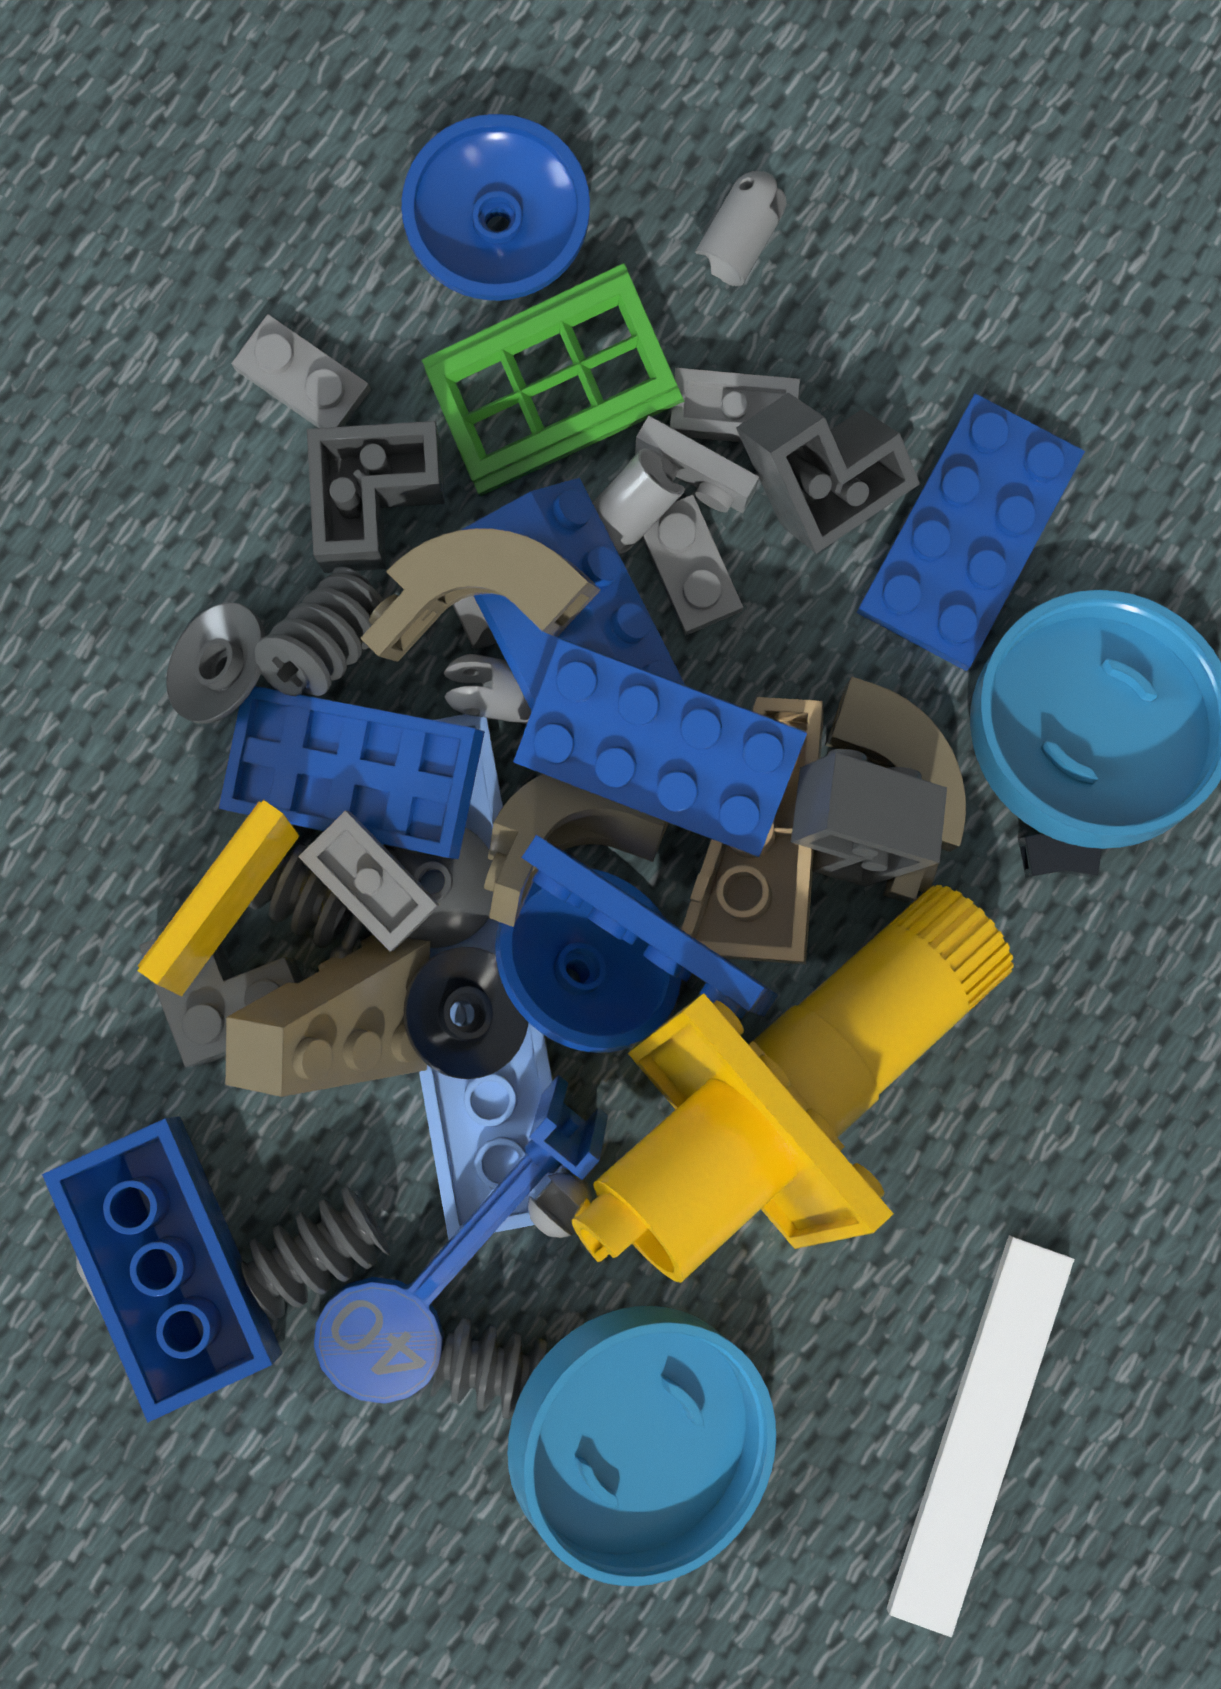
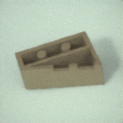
[225,935,430,1097]

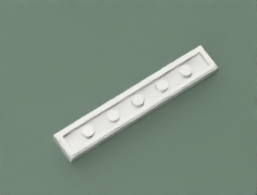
[886,1235,1074,1637]

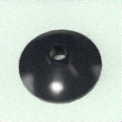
[404,947,529,1079]

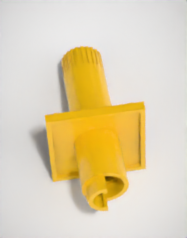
[572,885,1014,1283]

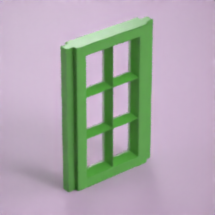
[422,263,685,496]

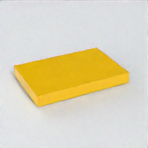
[137,800,299,996]

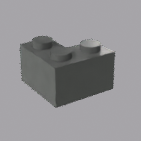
[736,393,920,554]
[307,421,445,573]
[791,749,947,887]
[139,937,303,1067]

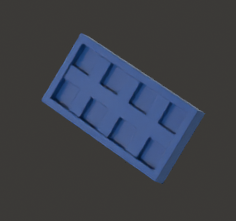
[856,394,1085,671]
[513,638,808,857]
[219,686,485,859]
[521,835,778,1019]

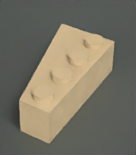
[681,697,824,965]

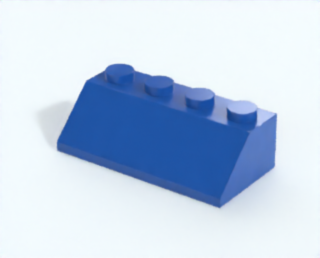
[461,478,685,711]
[42,1116,283,1423]

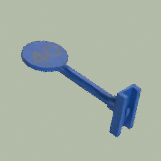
[314,1075,608,1404]

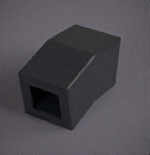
[1018,834,1102,878]

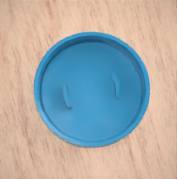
[970,590,1221,849]
[507,1306,776,1586]

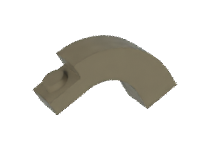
[360,528,601,662]
[826,677,966,903]
[484,774,669,927]

